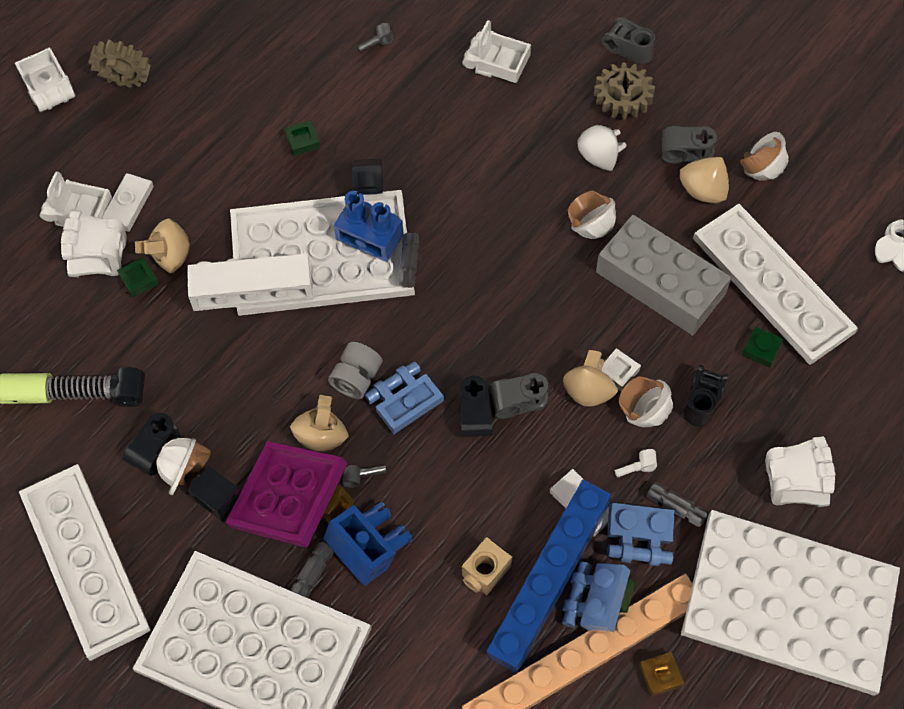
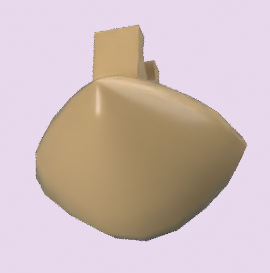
[680,157,729,204]
[135,218,190,274]
[563,350,618,407]
[290,395,349,452]

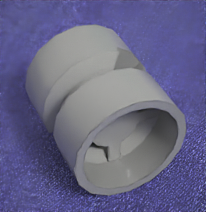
[328,342,383,399]

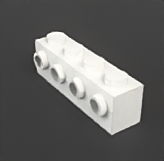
[187,253,313,311]

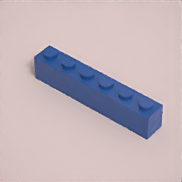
[487,479,611,674]

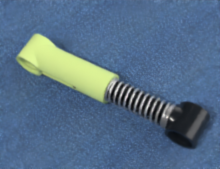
[0,367,145,407]

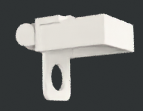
[462,20,531,83]
[15,48,76,112]
[40,172,112,227]

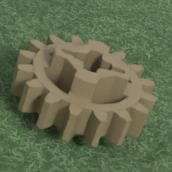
[88,40,151,88]
[594,62,655,119]

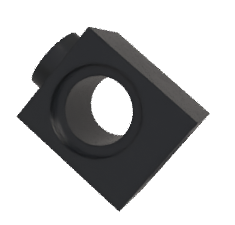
[352,158,383,195]
[188,466,240,522]

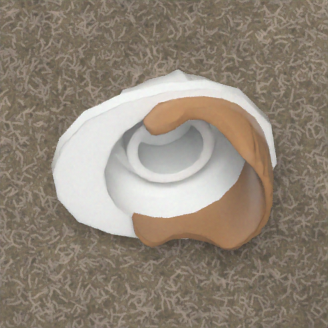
[740,132,788,180]
[568,191,616,239]
[619,376,673,427]
[157,438,211,495]

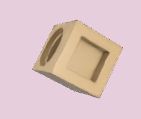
[462,537,512,595]

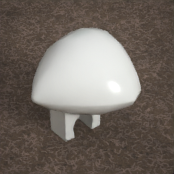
[578,125,626,171]

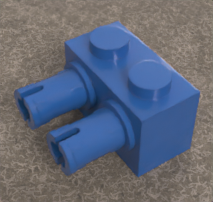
[334,191,404,262]
[323,501,412,587]

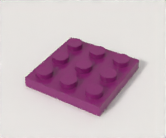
[225,441,348,548]

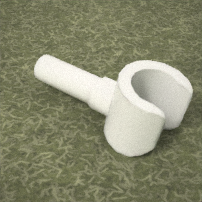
[614,449,657,477]

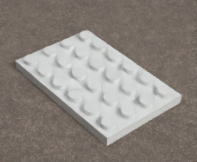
[230,190,415,316]
[681,510,900,696]
[133,551,372,709]

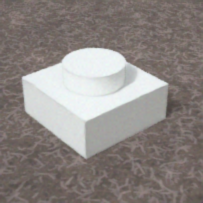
[601,348,641,391]

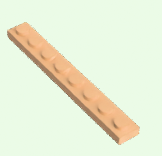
[461,573,693,709]

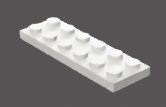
[693,204,858,365]
[19,464,151,661]

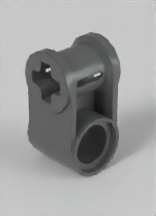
[601,17,655,64]
[662,126,717,164]
[488,373,549,419]

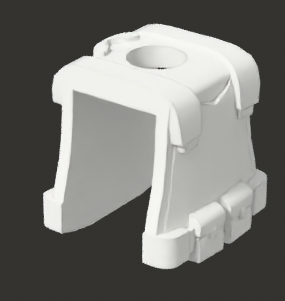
[61,210,127,278]
[765,436,835,507]

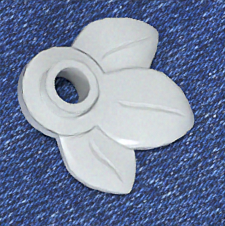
[875,220,904,273]

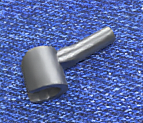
[357,23,393,52]
[343,465,386,488]

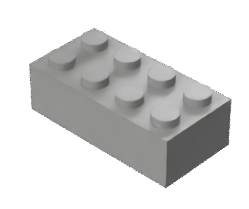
[596,215,731,335]

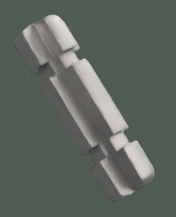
[399,232,419,288]
[647,482,708,527]
[290,542,334,598]

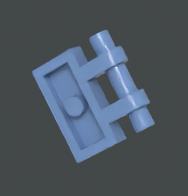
[364,361,444,434]
[607,503,674,566]
[562,562,630,632]

